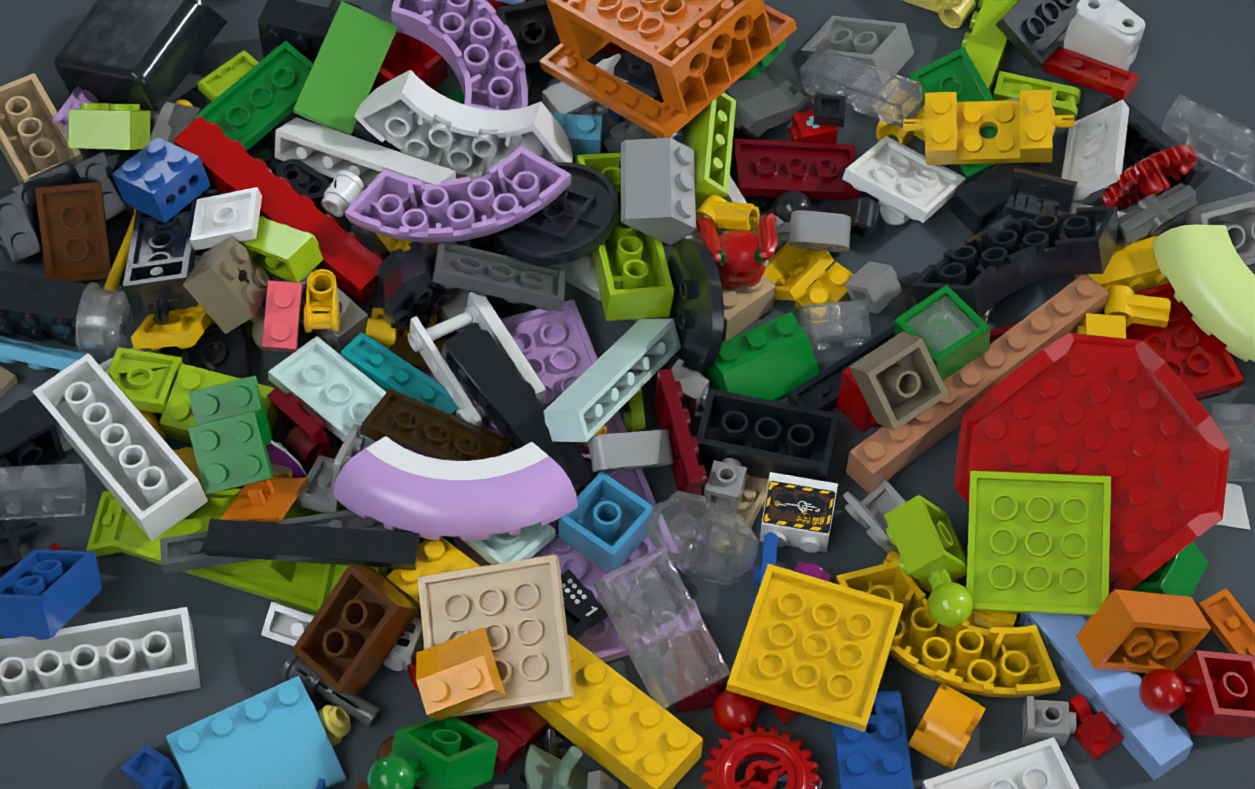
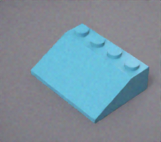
[166,676,346,789]

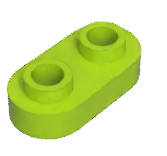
[623,388,645,432]

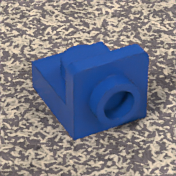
[119,744,184,789]

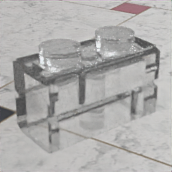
[799,299,871,350]

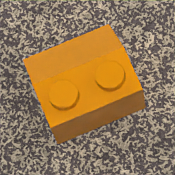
[416,627,506,721]

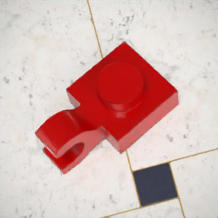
[1068,694,1124,762]

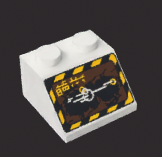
[759,472,838,553]

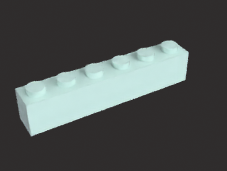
[543,319,681,442]

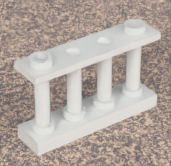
[407,292,546,427]

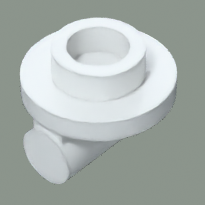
[878,201,909,226]

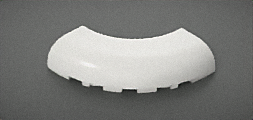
[354,70,573,180]

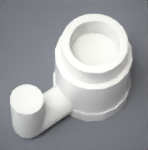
[321,170,365,217]

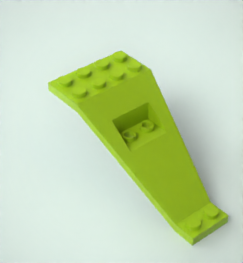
[86,488,388,614]

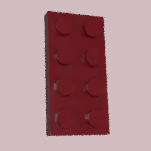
[732,139,862,200]
[654,369,707,518]

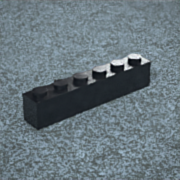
[441,322,598,497]

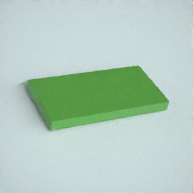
[292,1,398,136]

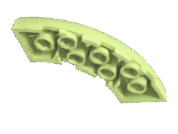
[1152,224,1255,362]

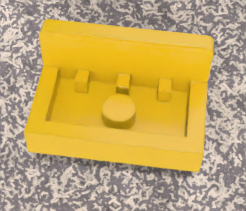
[763,241,834,301]

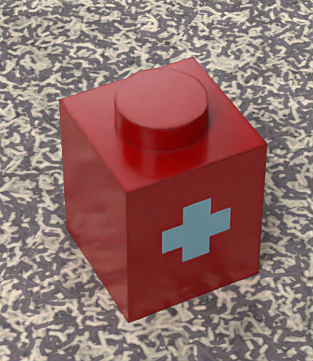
[788,110,838,144]

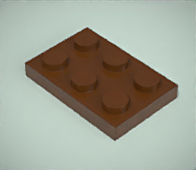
[35,181,112,282]

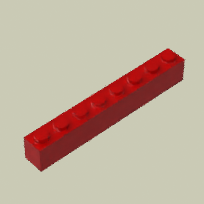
[173,116,385,305]

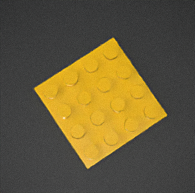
[726,564,904,732]

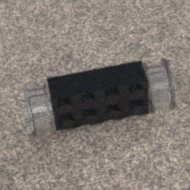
[0,271,134,358]

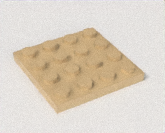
[418,554,574,718]

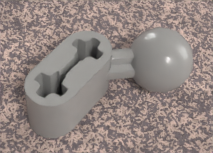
[758,210,851,253]

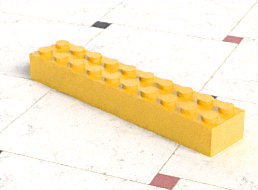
[386,536,703,789]

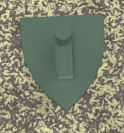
[524,744,588,789]

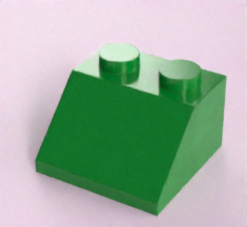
[1130,542,1209,597]

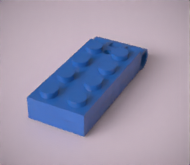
[830,691,914,789]

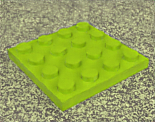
[966,471,1111,616]

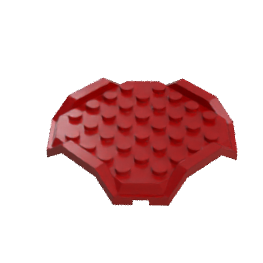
[954,333,1230,595]

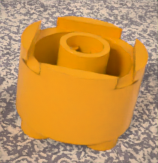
[908,683,986,769]

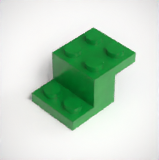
[188,375,274,495]

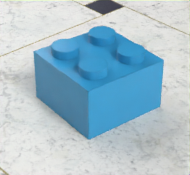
[558,471,656,576]

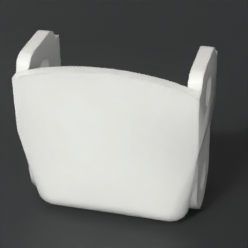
[1064,0,1145,71]

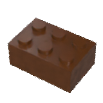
[292,564,420,695]

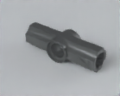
[1116,183,1198,248]

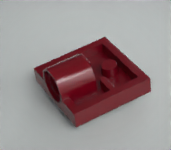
[267,387,335,465]

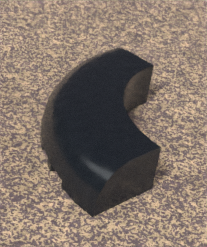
[912,207,1118,322]

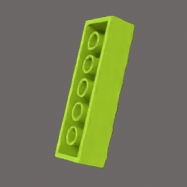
[576,153,674,321]

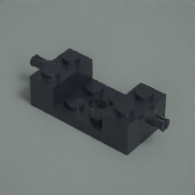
[0,149,129,263]
[123,195,201,325]

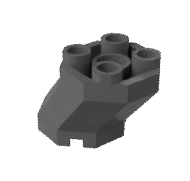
[724,61,814,139]

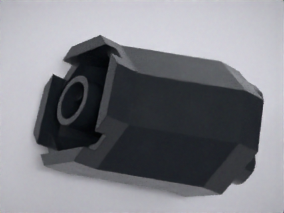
[375,242,451,331]

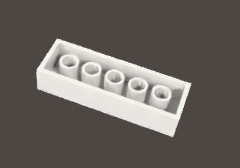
[32,353,208,541]
[0,607,201,724]

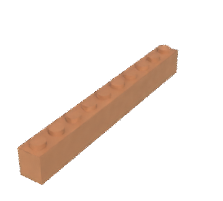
[846,274,1108,494]

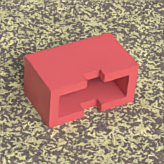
[262,280,303,353]

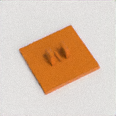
[220,477,309,522]

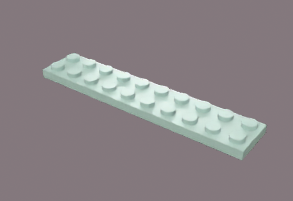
[268,336,556,565]

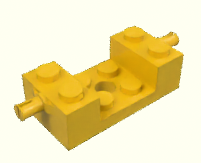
[903,90,1075,165]

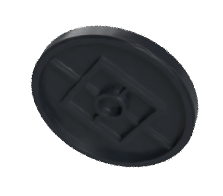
[494,162,620,265]
[667,238,724,370]

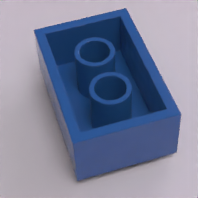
[0,549,102,640]

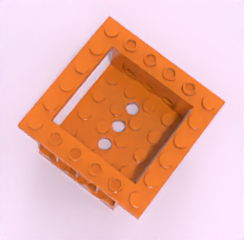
[539,0,797,138]

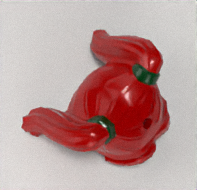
[696,213,777,289]

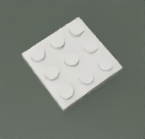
[842,136,966,223]

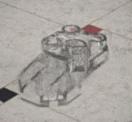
[647,491,760,586]

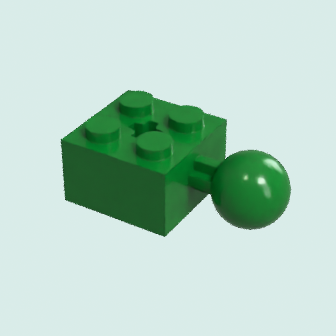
[367,717,498,789]

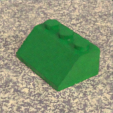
[704,312,820,401]

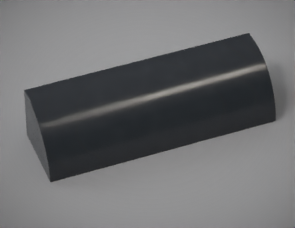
[1097,98,1212,190]

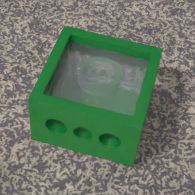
[895,285,990,381]

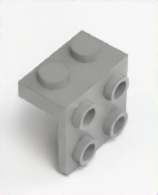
[296,424,365,513]
[843,479,906,554]

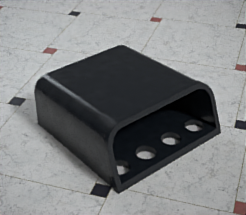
[54,0,228,111]

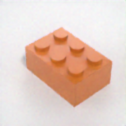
[1076,589,1211,673]

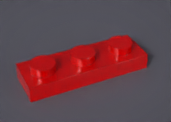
[1043,46,1139,100]

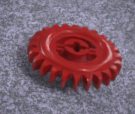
[1101,145,1197,211]
[701,725,821,789]

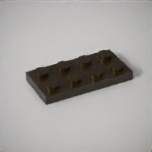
[359,388,511,461]

